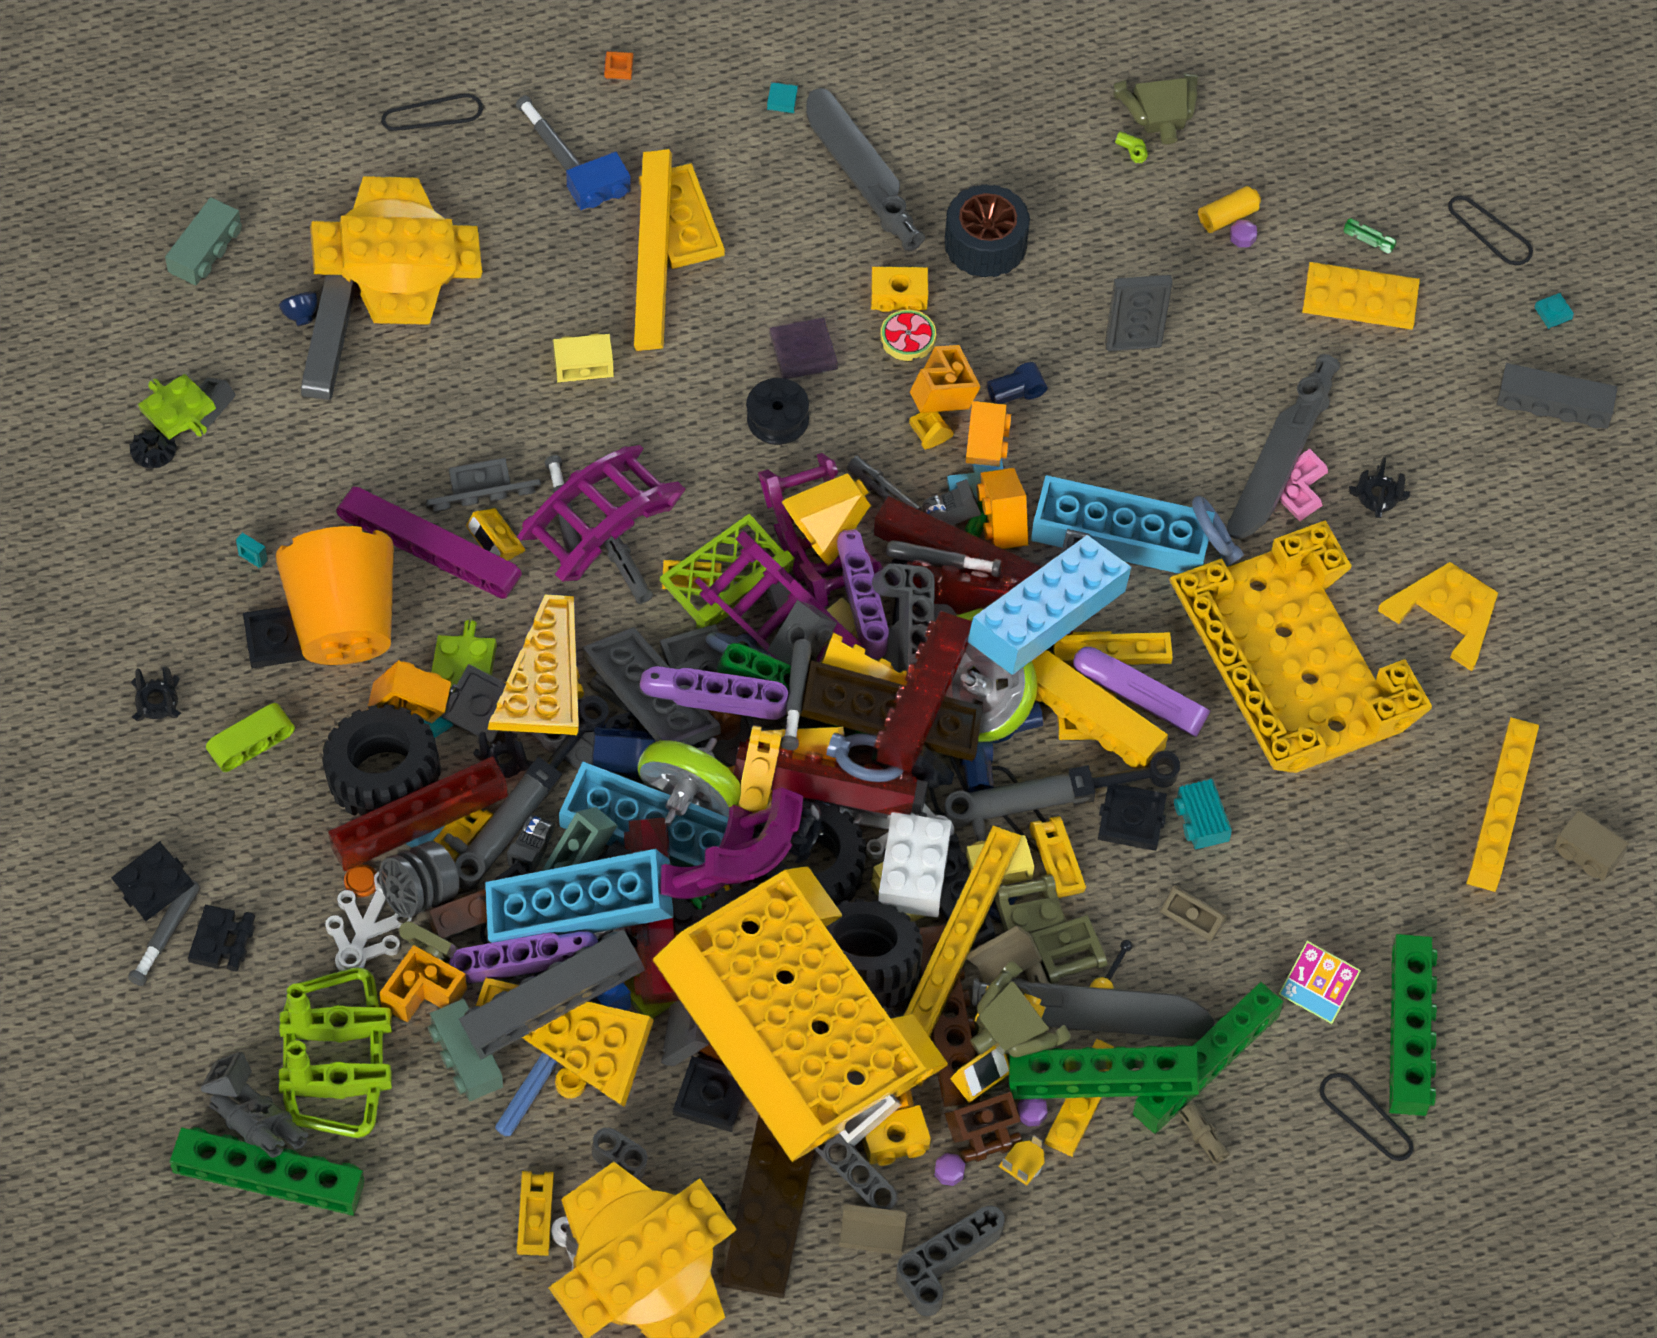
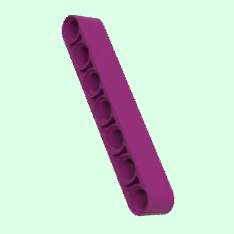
[336,486,522,599]

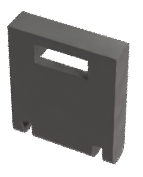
[661,999,709,1066]

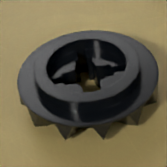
[130,426,176,468]

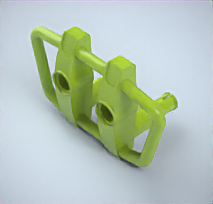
[279,967,392,1138]

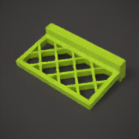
[659,514,795,629]

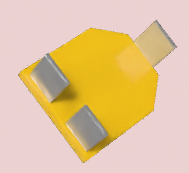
[999,1135,1045,1186]

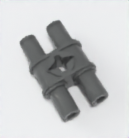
[210,1083,308,1158]

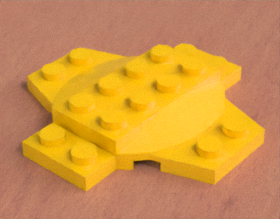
[310,176,482,325]
[548,1162,737,1338]

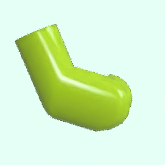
[1115,131,1148,163]

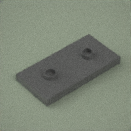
[1105,275,1172,351]

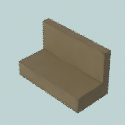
[967,925,1042,983]
[839,1204,907,1255]

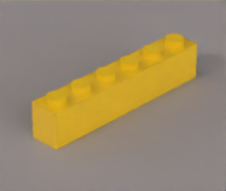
[1007,650,1168,768]
[1466,717,1539,892]

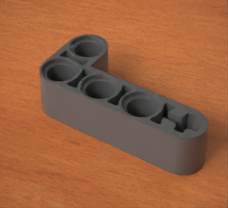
[872,564,934,680]
[565,1128,647,1255]
[896,1206,1004,1316]

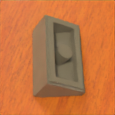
[1159,885,1229,942]

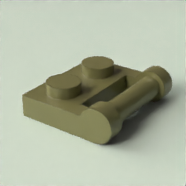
[994,874,1066,934]
[1031,915,1107,984]
[399,921,458,963]

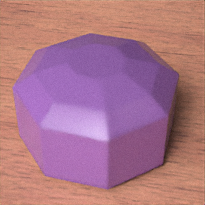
[1230,220,1257,247]
[1017,1099,1048,1127]
[934,1153,965,1186]

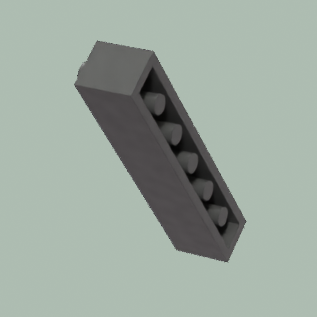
[459,929,645,1060]

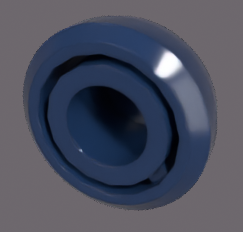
[279,292,317,326]

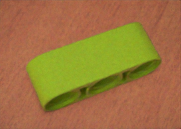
[205,703,295,772]

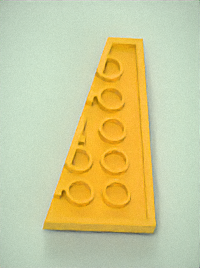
[488,594,579,735]
[476,978,654,1108]

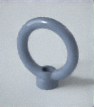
[1192,496,1244,566]
[706,632,772,657]
[827,732,906,782]

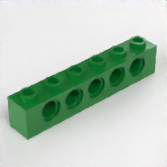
[1389,934,1437,1116]
[1133,982,1284,1135]
[1009,1045,1199,1099]
[170,1127,365,1216]

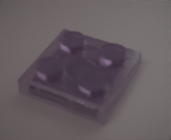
[769,318,838,379]

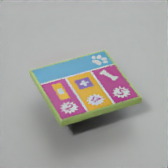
[1279,941,1361,1024]

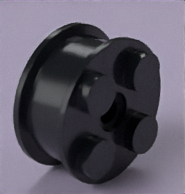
[746,378,809,445]

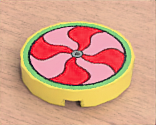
[880,309,936,361]

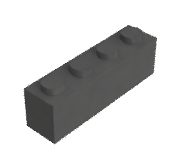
[1497,363,1618,429]

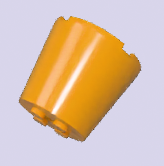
[276,526,394,665]

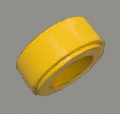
[555,1067,586,1098]

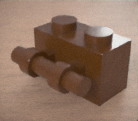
[944,1092,1022,1163]

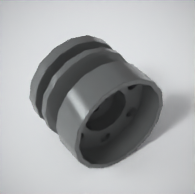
[379,841,459,918]

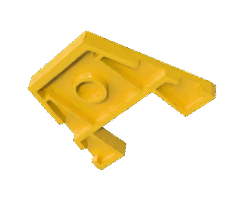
[1378,562,1498,671]

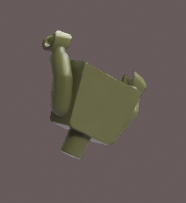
[1113,73,1198,145]
[970,961,1071,1057]

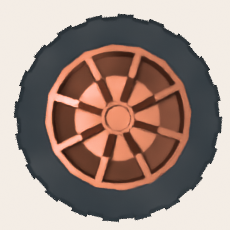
[944,184,1030,278]

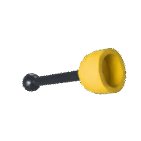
[1089,940,1132,989]

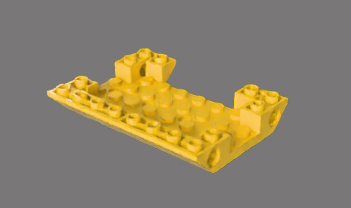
[1169,520,1432,773]
[653,866,948,1162]

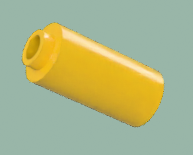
[1198,186,1261,233]

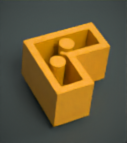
[910,345,981,413]
[966,401,1011,467]
[976,468,1028,550]
[367,660,451,723]
[379,945,467,1023]

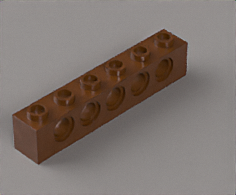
[919,925,981,1107]

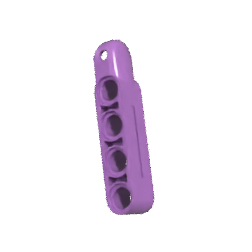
[837,529,889,659]
[1073,647,1211,737]
[640,666,788,720]
[449,931,598,983]

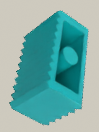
[1174,778,1232,850]

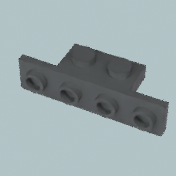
[426,458,541,512]

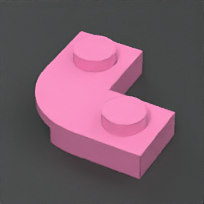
[1279,449,1328,522]

